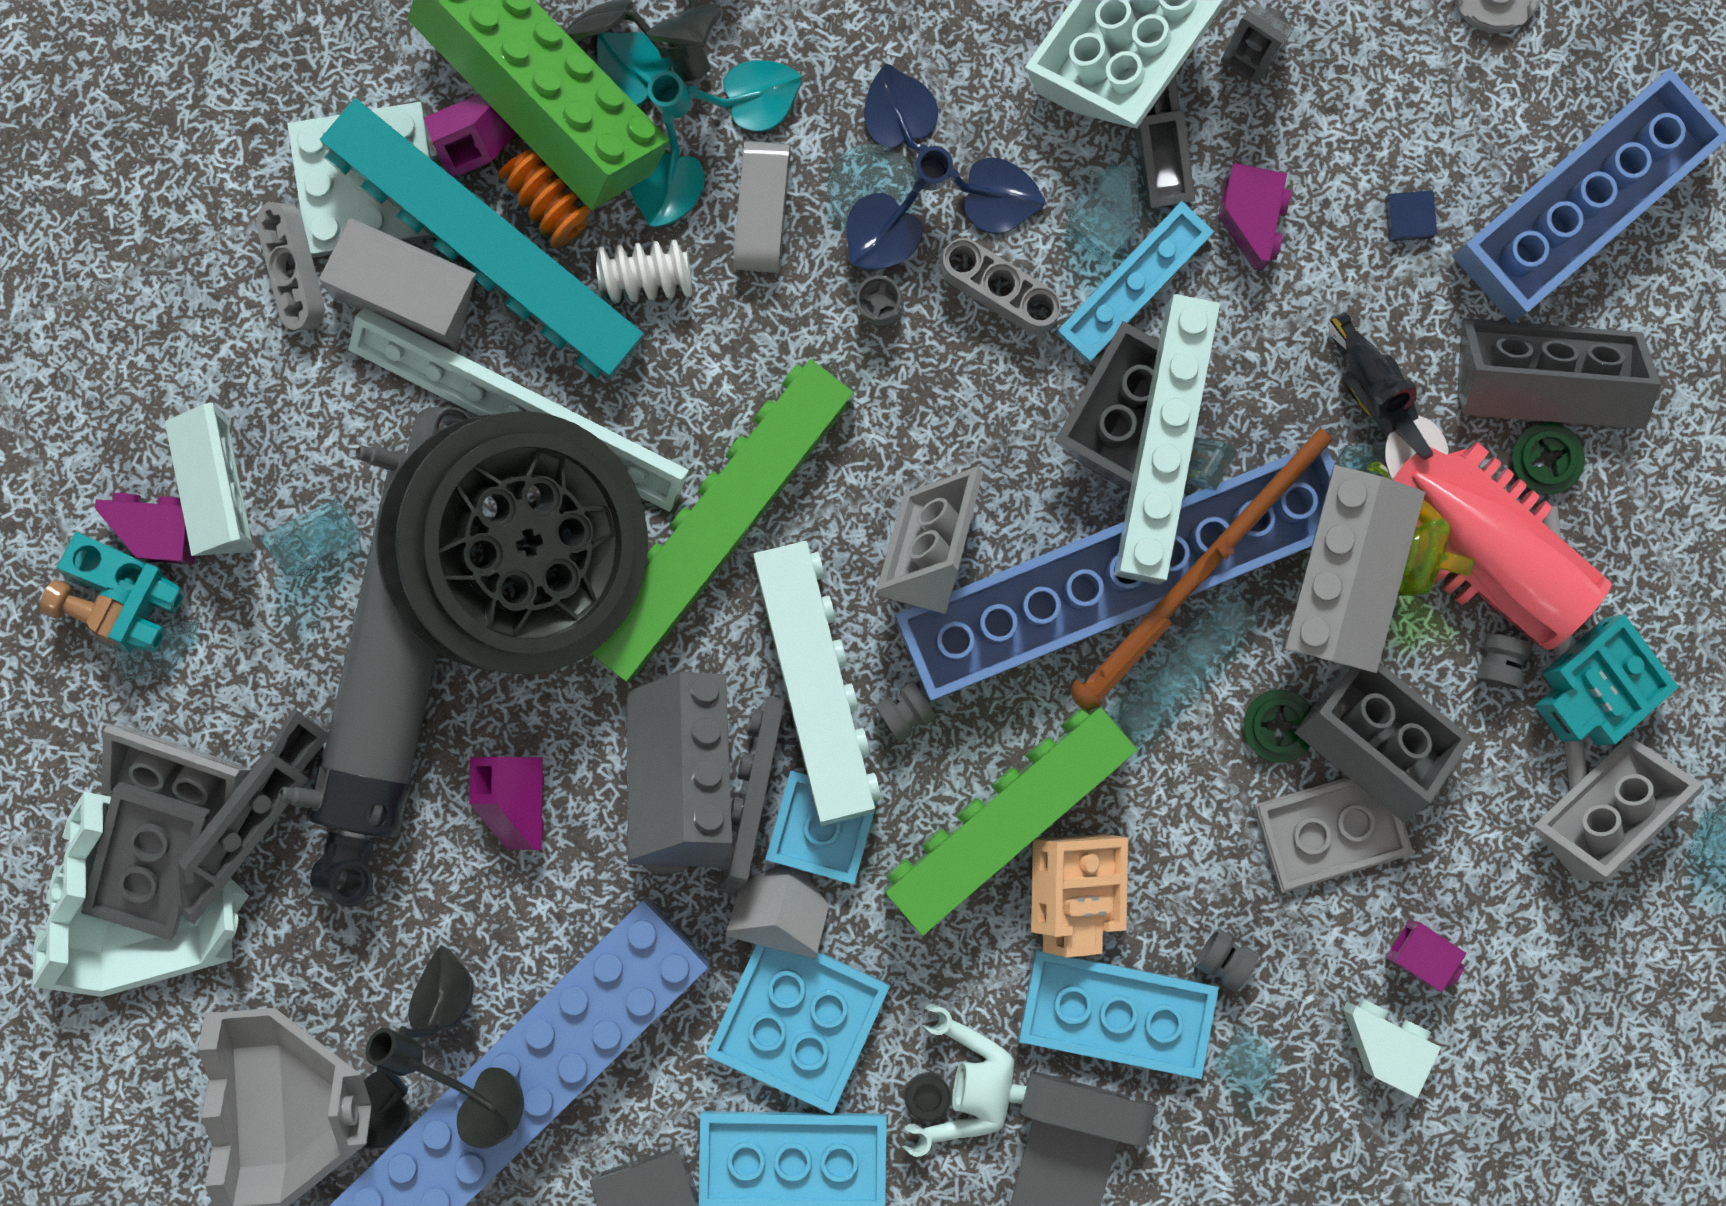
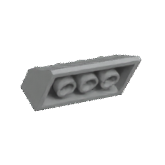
[1284,465,1426,673]

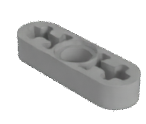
[256,202,325,330]

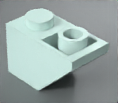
[1343,999,1441,1098]

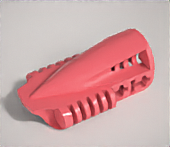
[1392,442,1612,650]

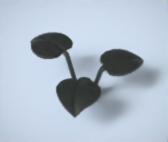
[565,0,722,82]
[362,945,524,1149]

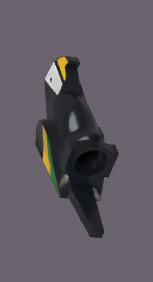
[1329,312,1433,460]

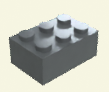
[1294,663,1473,822]

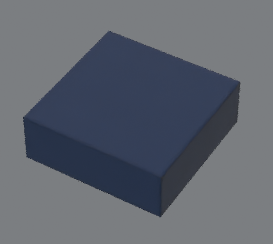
[1385,190,1438,242]

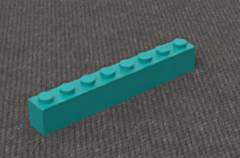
[319,98,644,380]

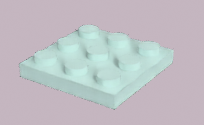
[287,102,434,258]

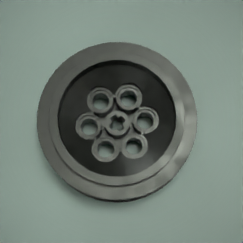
[376,411,648,675]

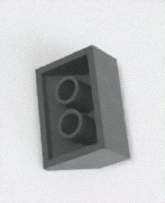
[1054,321,1159,492]

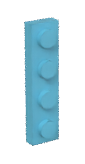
[1056,201,1215,364]

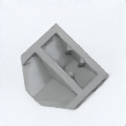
[726,866,829,959]

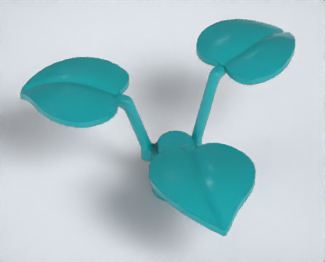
[597,31,802,227]

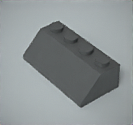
[1457,318,1661,429]
[626,672,732,867]

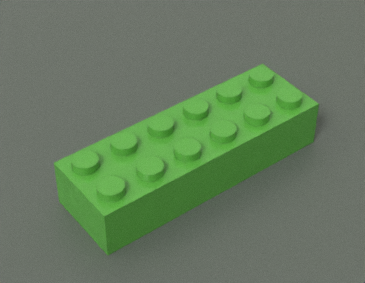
[407,0,670,210]
[884,707,1138,936]

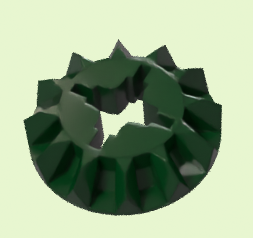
[1509,422,1585,495]
[1242,689,1312,763]

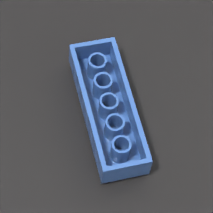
[1452,67,1726,323]

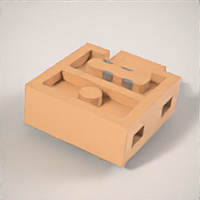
[1031,834,1128,958]

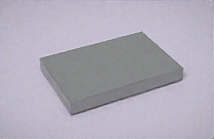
[1253,777,1414,893]

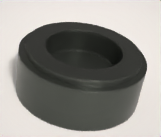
[904,1072,951,1121]

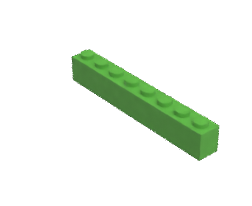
[590,359,854,683]

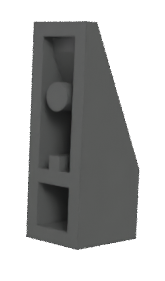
[1220,3,1294,85]

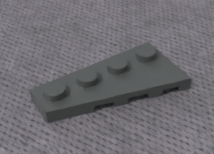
[717,696,785,894]

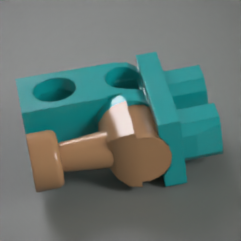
[39,531,185,653]

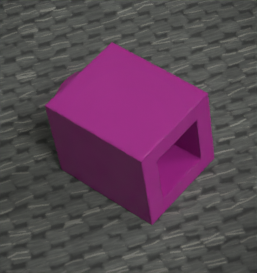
[1385,919,1467,993]

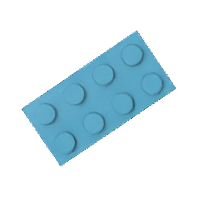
[1018,949,1219,1079]
[698,1111,887,1206]

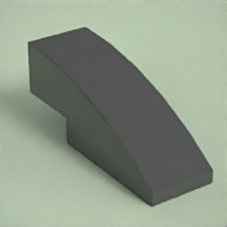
[1133,74,1195,208]

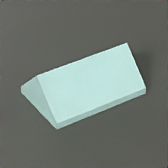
[165,402,254,556]

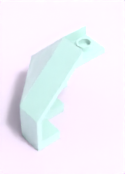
[33,792,249,997]

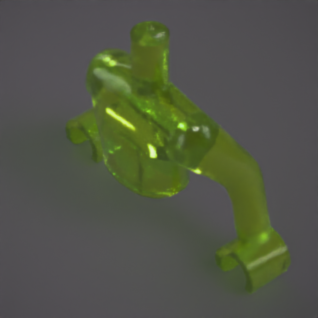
[1367,462,1474,596]

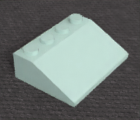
[1025,0,1228,129]

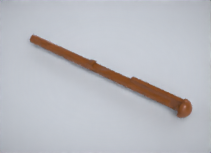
[1071,428,1333,710]

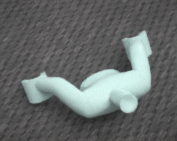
[902,1004,1027,1157]

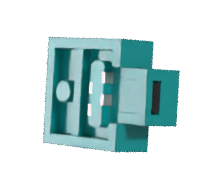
[1534,614,1679,745]

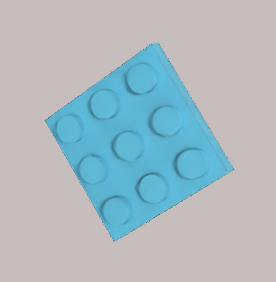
[706,944,890,1114]

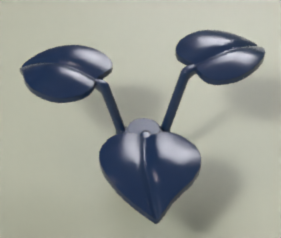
[846,64,1046,270]

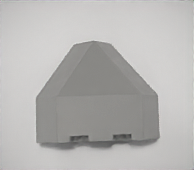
[197,1008,372,1206]

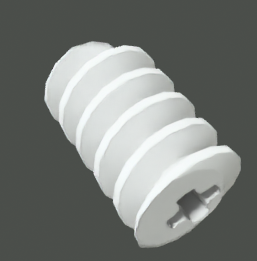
[596,240,692,304]

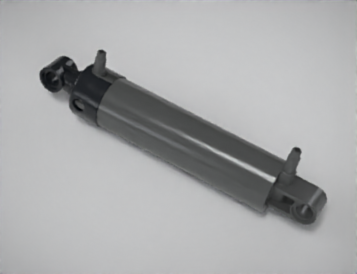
[278,407,469,907]

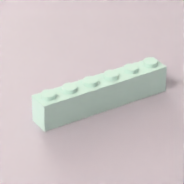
[1114,294,1220,585]
[753,541,881,827]

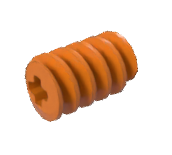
[498,149,592,249]

